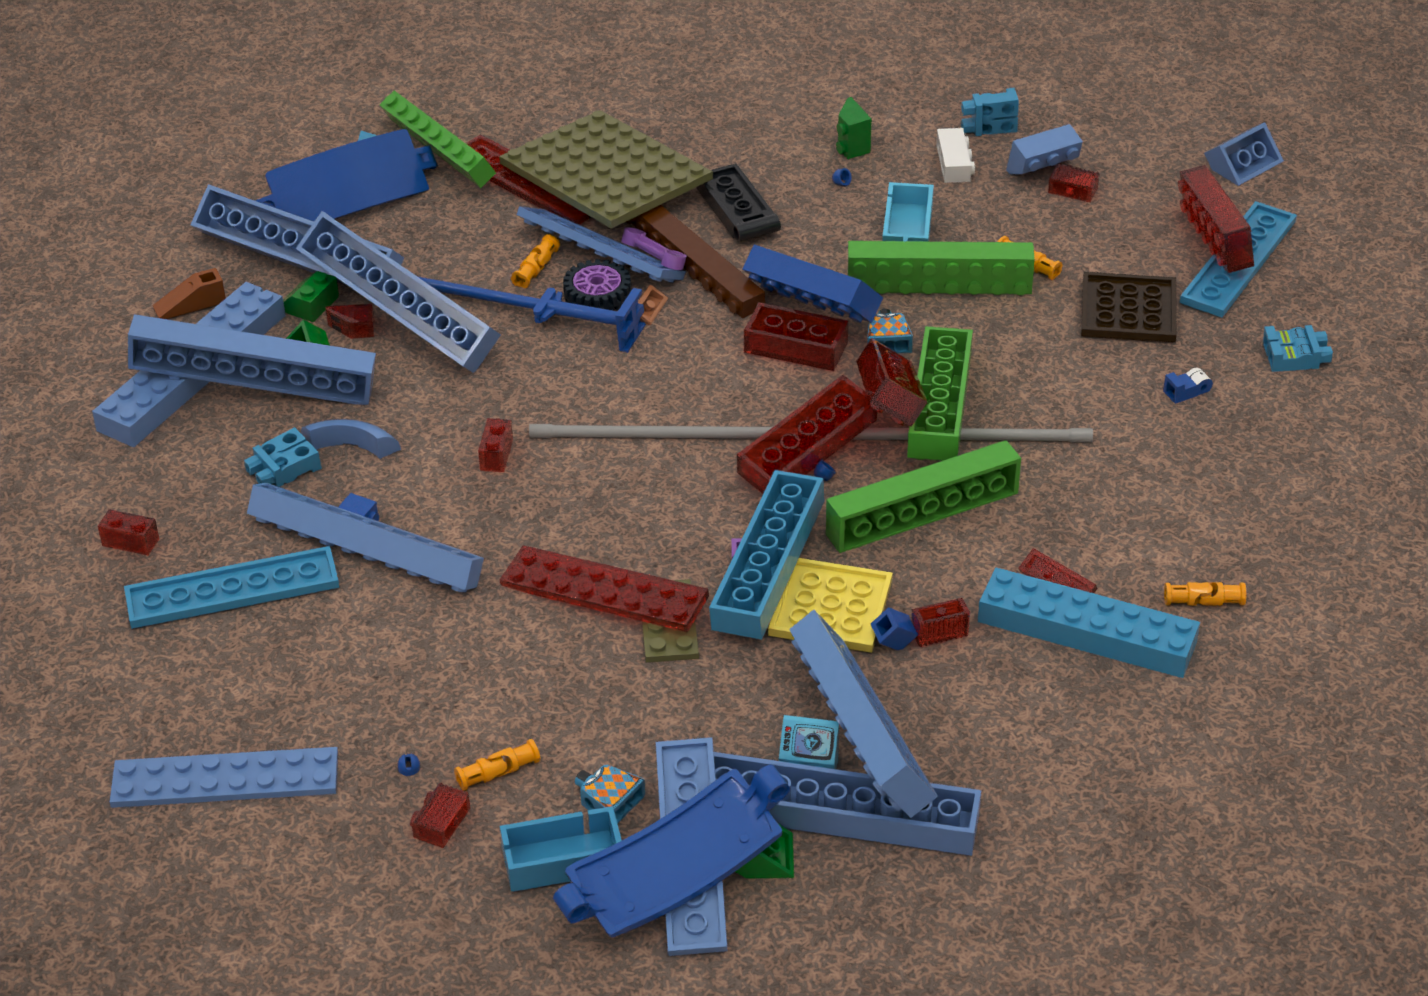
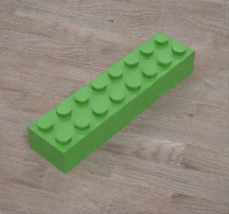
[847,241,1035,295]
[907,326,973,461]
[826,440,1021,553]

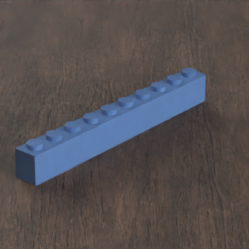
[247,483,484,592]

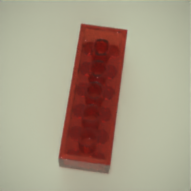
[1178,165,1254,273]
[856,338,928,427]
[737,375,878,494]

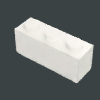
[936,128,975,183]

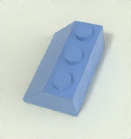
[1204,122,1284,186]
[1006,124,1083,174]

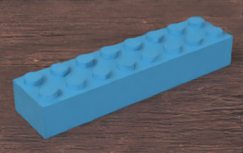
[709,470,825,640]
[978,567,1200,678]

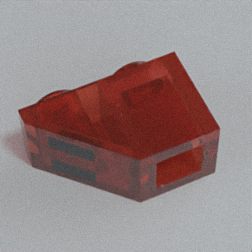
[326,304,375,339]

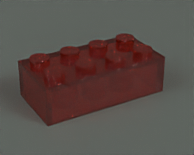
[744,302,849,371]

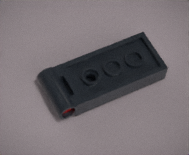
[696,163,781,242]

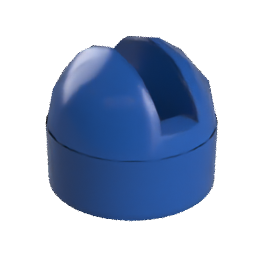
[832,168,851,186]
[814,460,836,481]
[398,753,420,776]

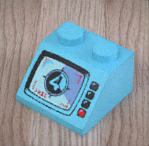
[779,715,839,769]

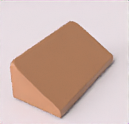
[638,284,668,325]

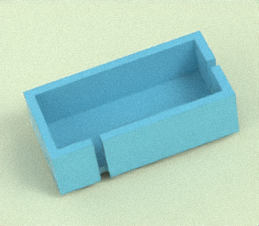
[882,182,934,241]

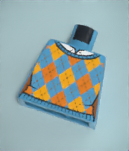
[867,309,913,355]
[575,765,645,824]

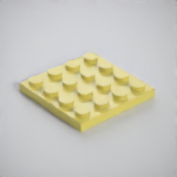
[768,558,893,653]

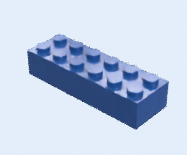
[742,244,883,323]

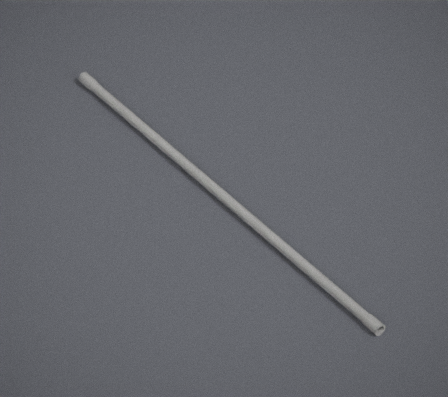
[529,424,1093,443]

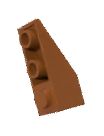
[153,268,226,319]

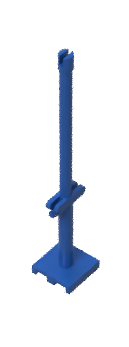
[417,276,646,353]

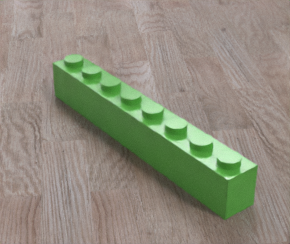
[380,90,496,188]

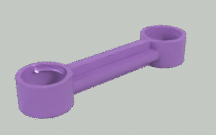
[621,227,687,270]

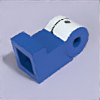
[1163,368,1213,404]

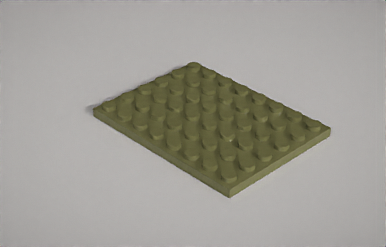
[499,110,713,229]

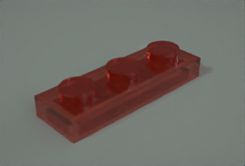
[1018,548,1098,593]

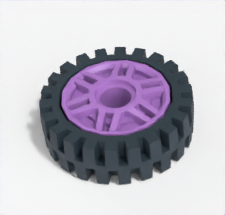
[563,259,631,311]

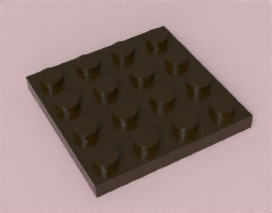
[1081,272,1177,342]

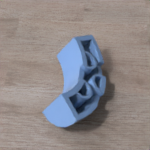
[301,419,401,459]

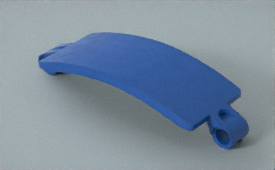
[255,129,438,221]
[553,764,791,937]

